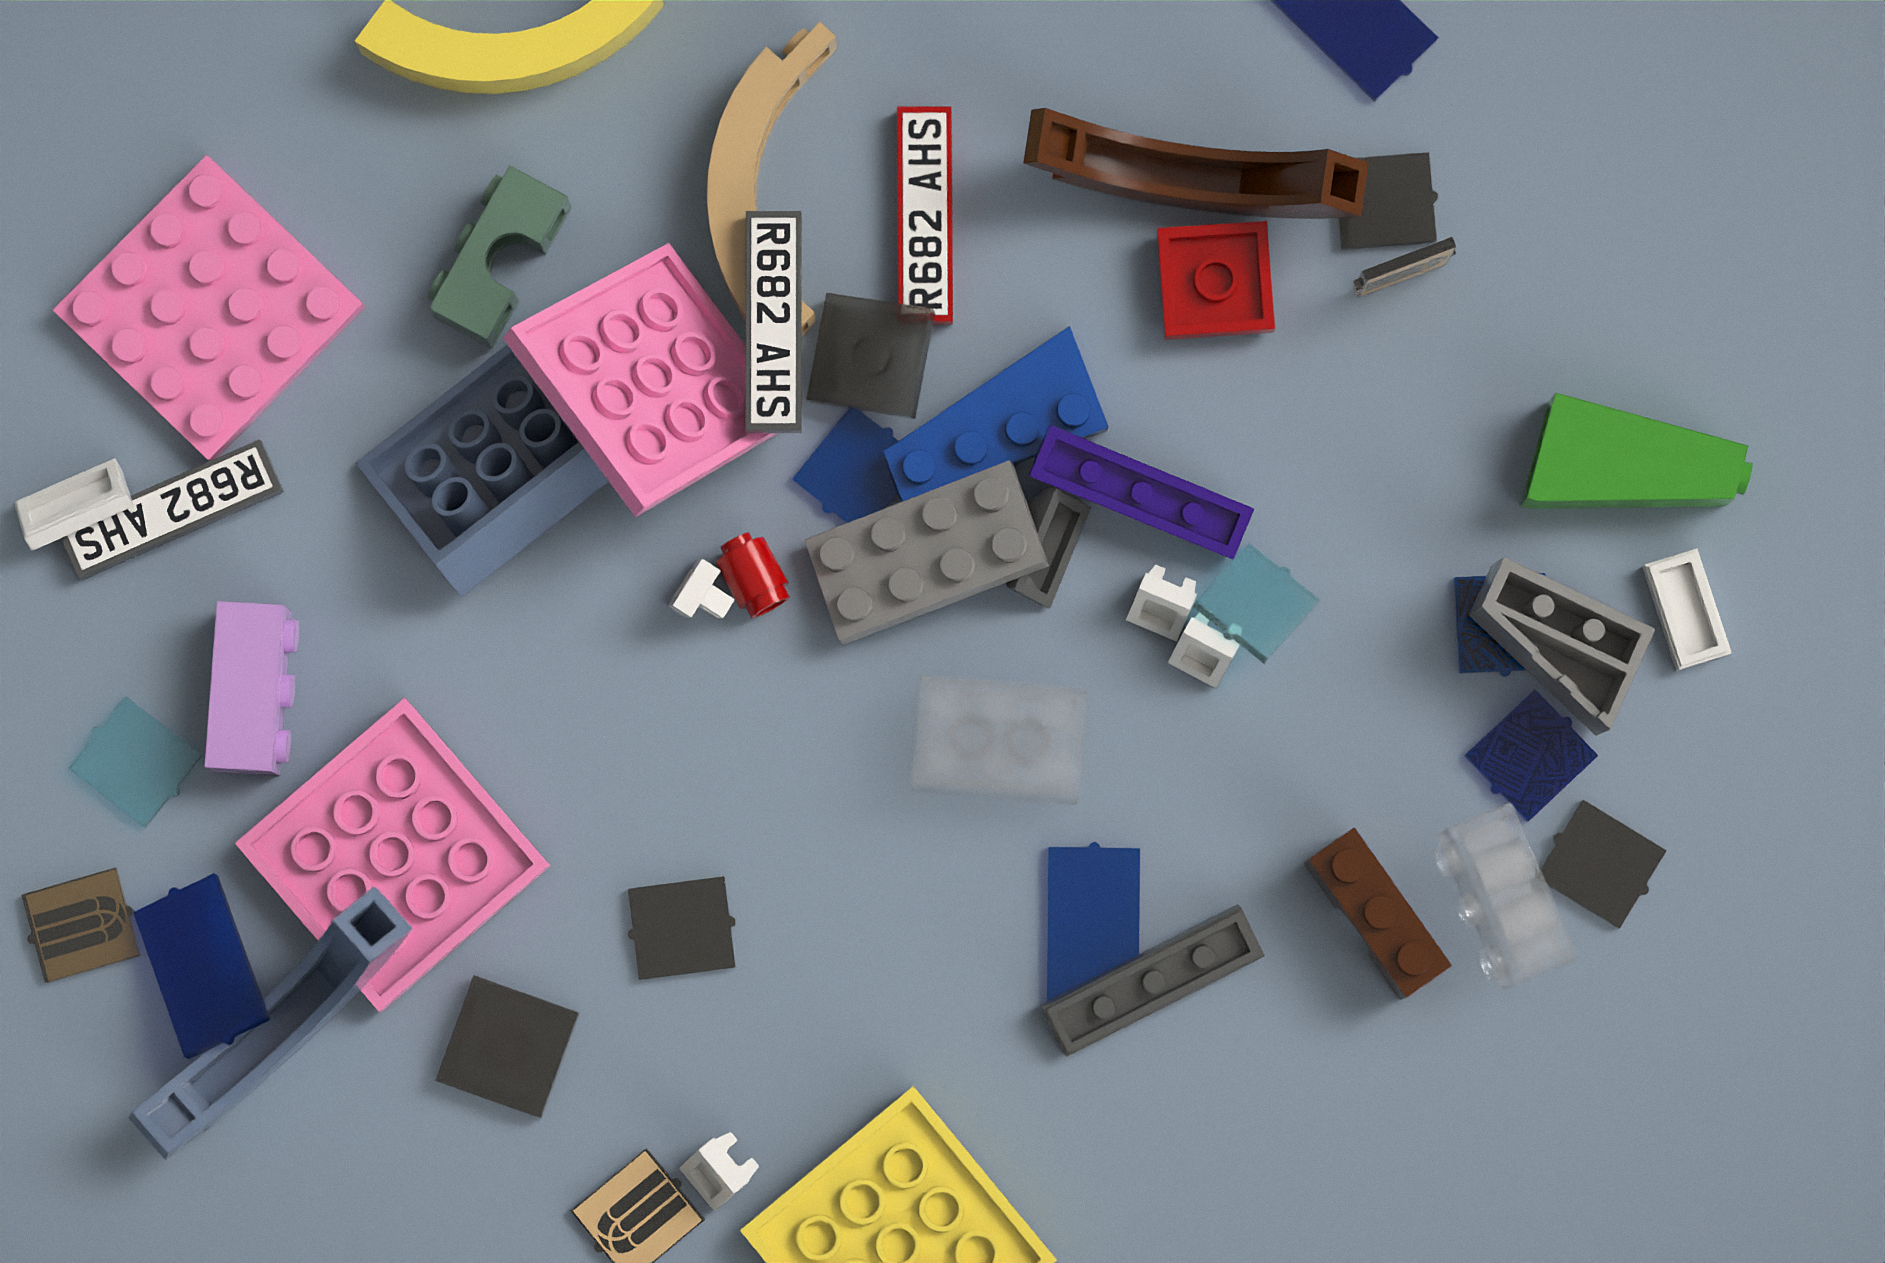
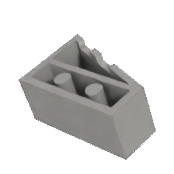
[1469,557,1655,736]

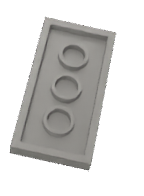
[805,460,1049,645]

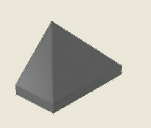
[1006,486,1091,608]

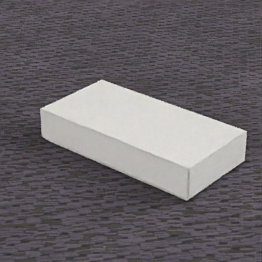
[14,458,134,551]
[1642,549,1732,671]

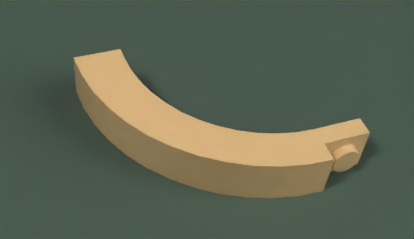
[707,21,837,337]

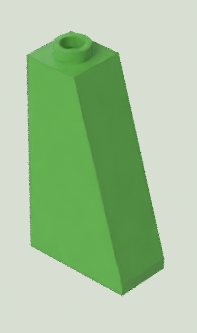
[1520,393,1753,509]

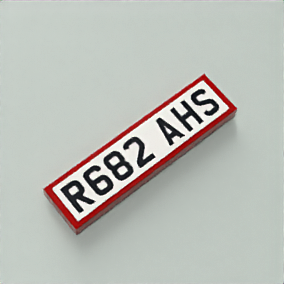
[897,106,953,325]

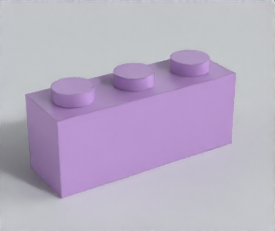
[204,601,299,776]

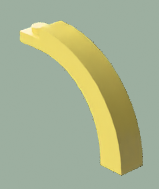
[354,0,664,94]

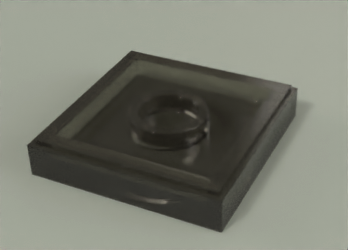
[806,293,935,419]
[435,975,580,1118]

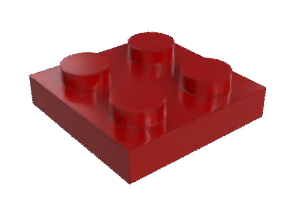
[1156,221,1275,340]

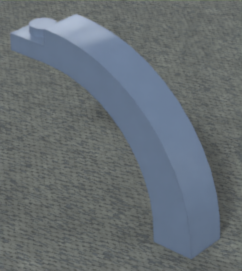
[129,886,412,1160]

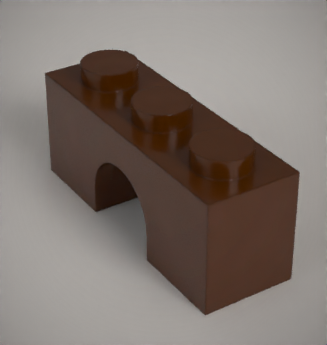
[1304,827,1452,1000]

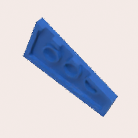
[883,326,1109,502]

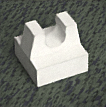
[667,559,735,619]
[1126,564,1197,642]
[1167,610,1241,688]
[679,1132,759,1211]

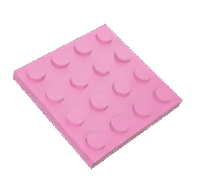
[53,155,365,461]
[503,243,778,517]
[235,697,551,1013]

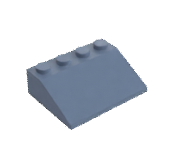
[355,345,609,597]

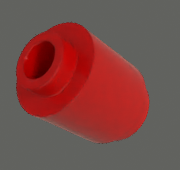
[715,532,790,619]

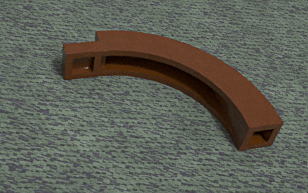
[1023,108,1369,219]

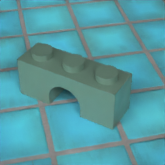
[428,165,572,349]

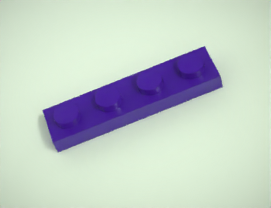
[1028,425,1254,560]

